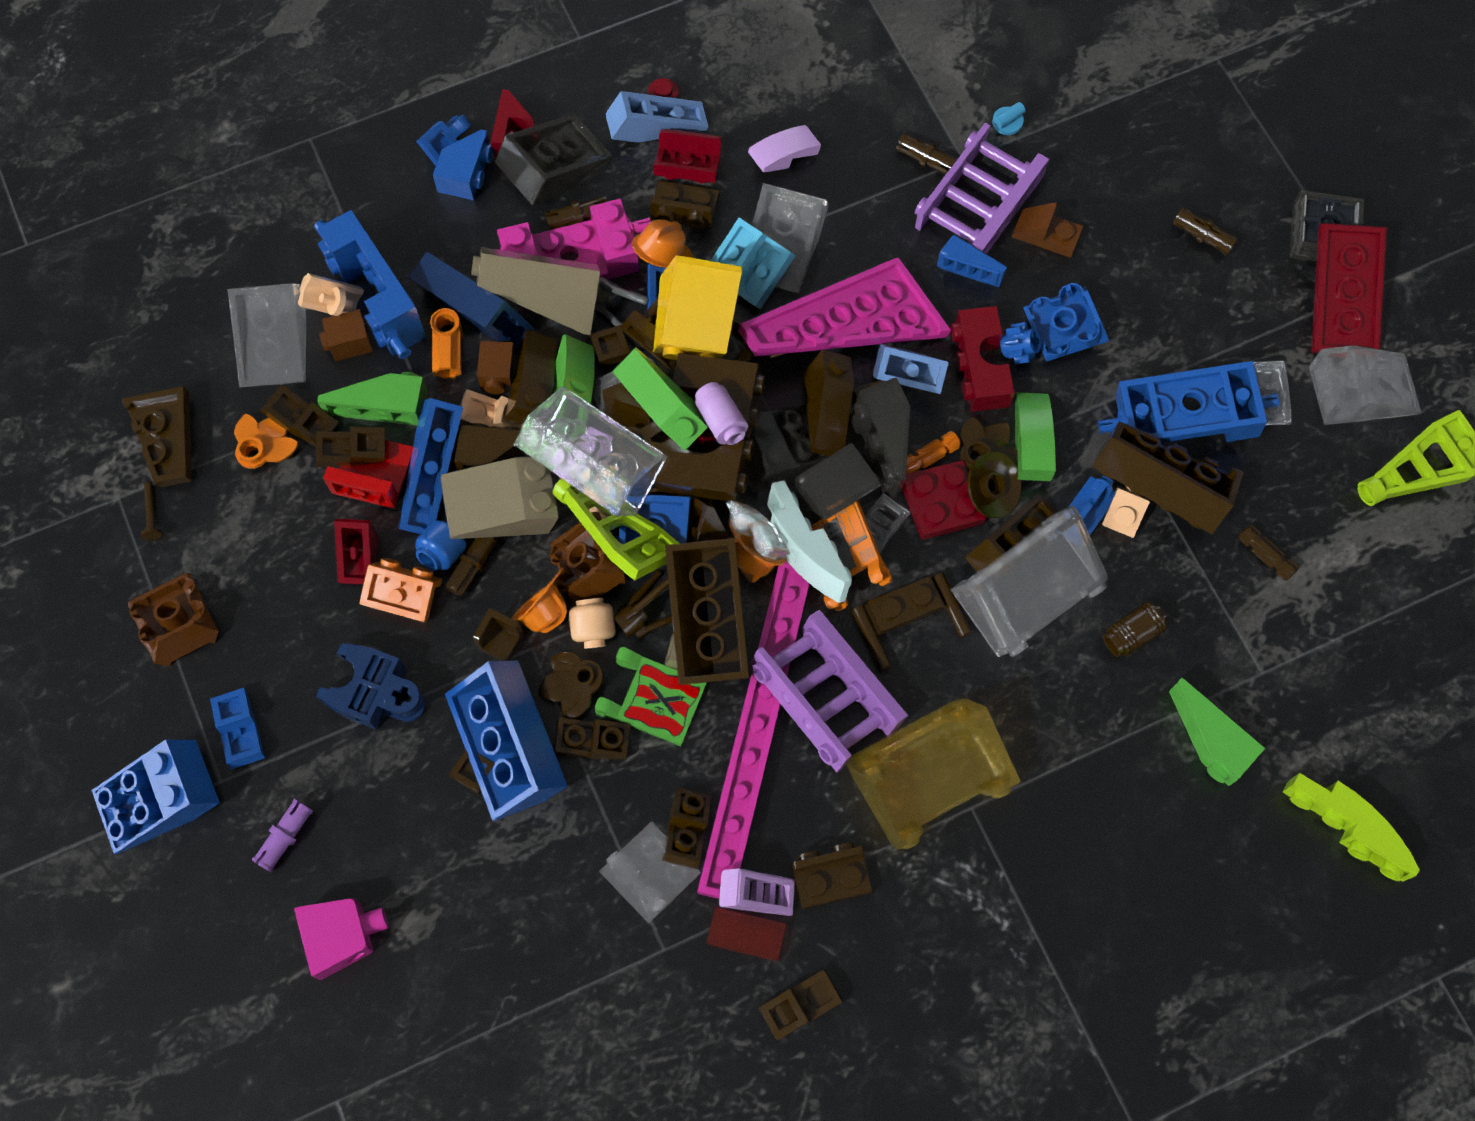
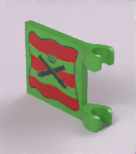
[595,647,706,747]

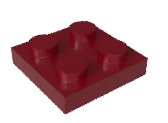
[899,460,986,540]

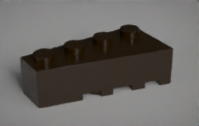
[1093,421,1243,534]

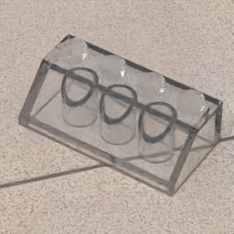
[514,387,667,516]

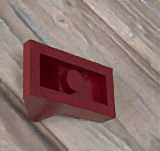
[491,89,536,161]

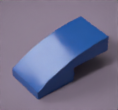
[210,688,265,770]

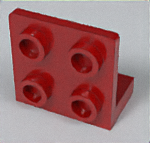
[323,440,413,509]

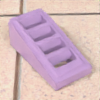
[719,868,795,916]

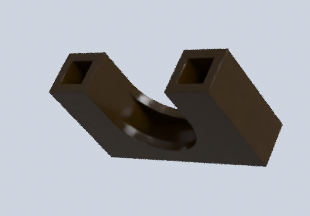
[653,353,765,503]

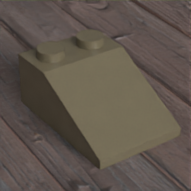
[440,456,559,539]

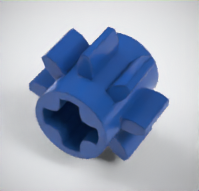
[1000,322,1041,365]

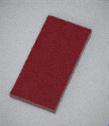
[1311,223,1387,357]

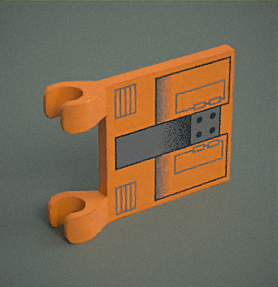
[811,499,892,611]

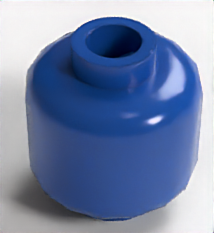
[415,520,466,571]

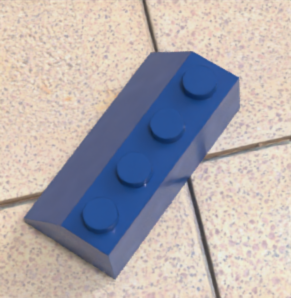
[445,660,568,821]

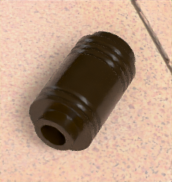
[1103,602,1168,658]

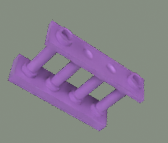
[915,123,1049,254]
[749,610,908,772]

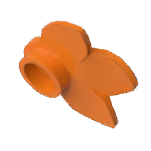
[234,414,298,469]

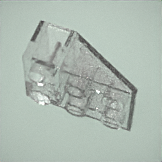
[1309,345,1421,425]

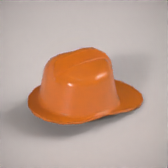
[632,219,693,268]
[728,512,786,583]
[511,567,567,633]

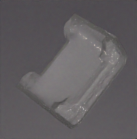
[950,505,1109,657]

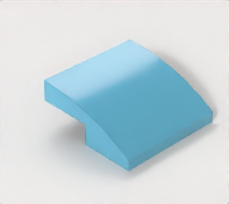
[711,218,795,309]

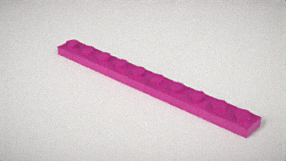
[697,561,810,899]

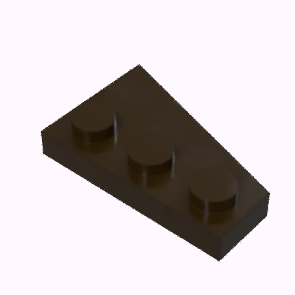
[122,386,192,487]

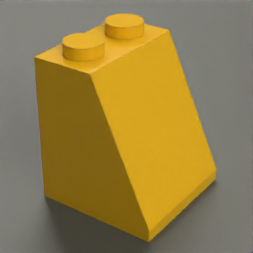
[653,255,742,360]

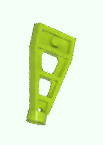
[1357,410,1475,506]
[553,474,680,581]

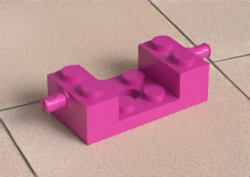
[497,199,651,279]

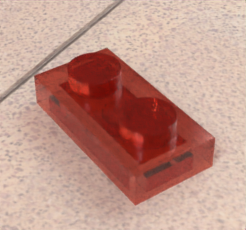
[707,907,786,962]

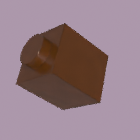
[319,309,373,362]
[477,341,517,394]

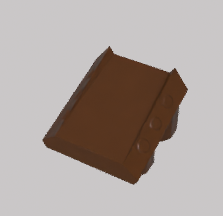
[550,512,626,607]
[128,572,219,667]

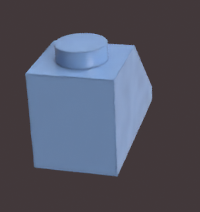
[873,344,949,394]

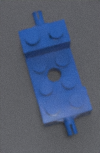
[314,210,426,359]
[1098,361,1279,445]

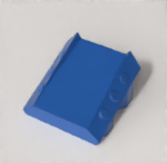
[1023,283,1109,362]

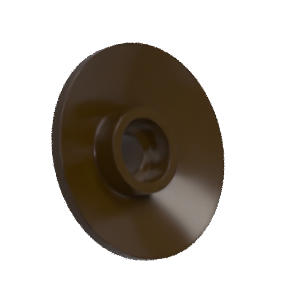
[967,452,1021,518]

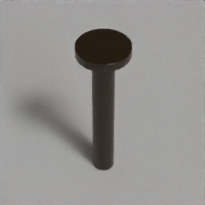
[141,481,162,541]

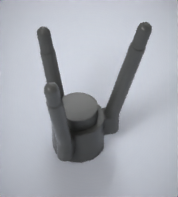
[594,277,648,350]

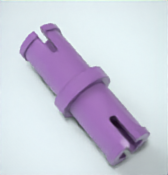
[252,799,313,872]

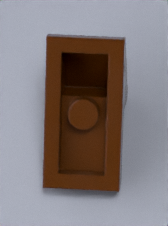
[1012,203,1083,258]

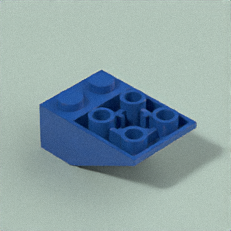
[91,739,220,854]

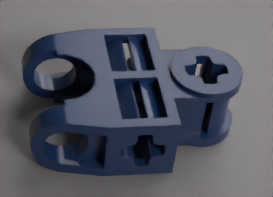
[315,644,426,730]

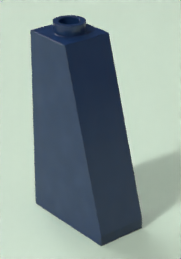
[408,252,535,355]

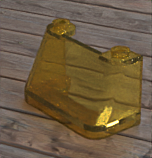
[846,699,1021,850]

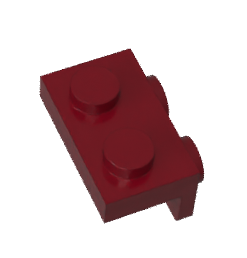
[653,129,722,183]

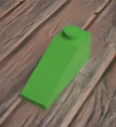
[613,347,708,451]
[317,372,428,426]
[1169,678,1265,786]

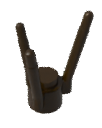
[613,570,672,639]

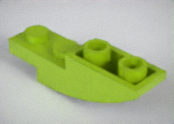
[1283,773,1420,881]

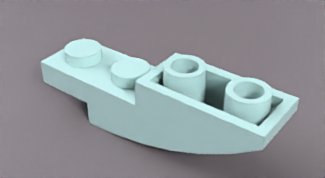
[767,480,852,603]

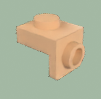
[1102,485,1150,538]

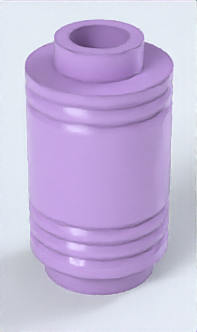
[695,382,748,445]

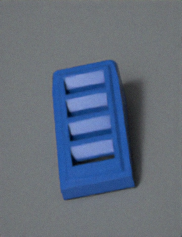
[937,235,1007,287]

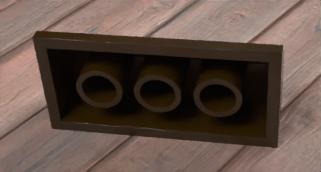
[665,538,749,685]

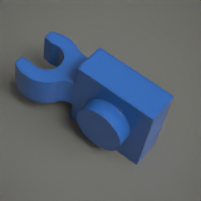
[416,114,471,166]

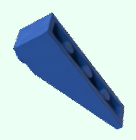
[398,398,463,534]

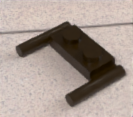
[851,572,973,672]

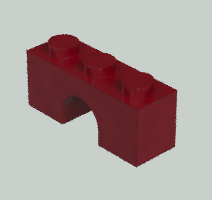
[951,306,1015,412]

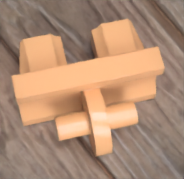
[297,273,364,316]

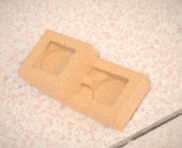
[459,389,527,431]

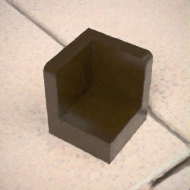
[473,608,524,661]

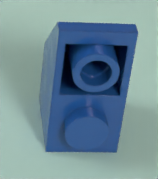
[433,130,493,200]

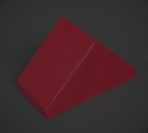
[334,519,379,585]

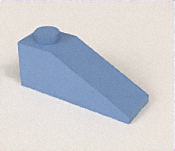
[606,91,708,142]

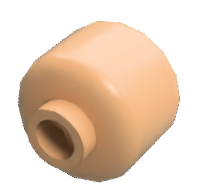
[569,598,616,649]

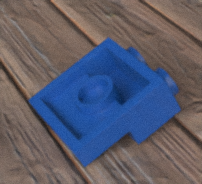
[614,493,691,565]

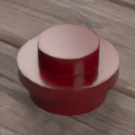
[648,78,678,98]

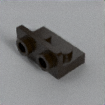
[650,181,719,229]
[792,843,872,910]

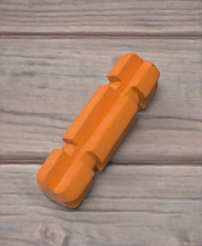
[900,431,961,474]

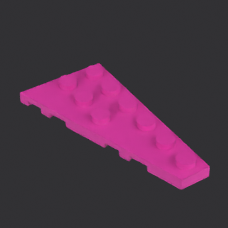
[738,257,951,356]

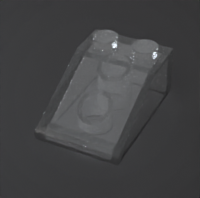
[752,183,829,293]
[228,283,306,387]

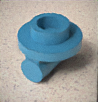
[992,102,1025,135]

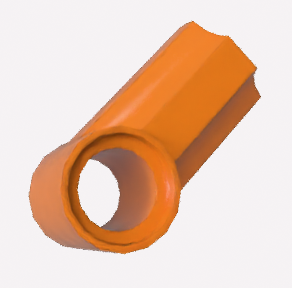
[430,308,464,379]

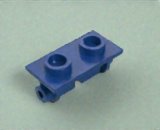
[1055,475,1115,545]

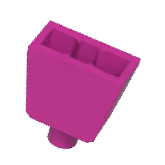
[294,898,389,980]

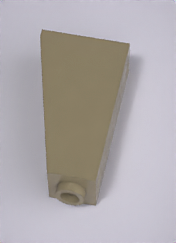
[471,247,600,335]

